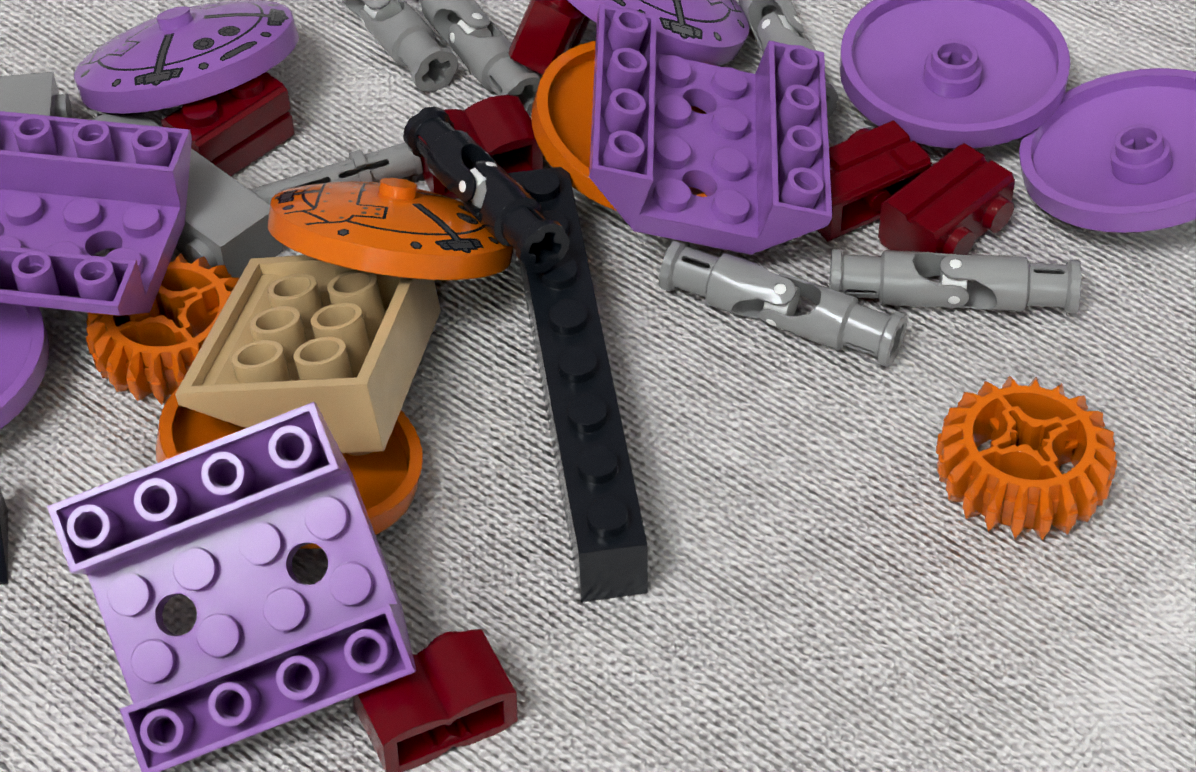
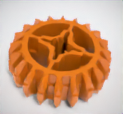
[86,253,239,405]
[936,376,1117,540]

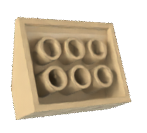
[175,255,441,456]

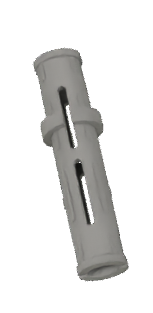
[247,142,423,204]

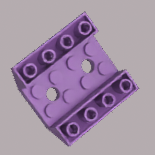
[589,4,832,255]
[0,111,192,316]
[47,402,417,772]

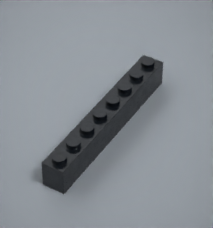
[509,167,648,602]

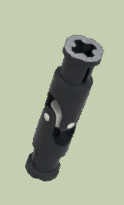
[403,106,570,274]

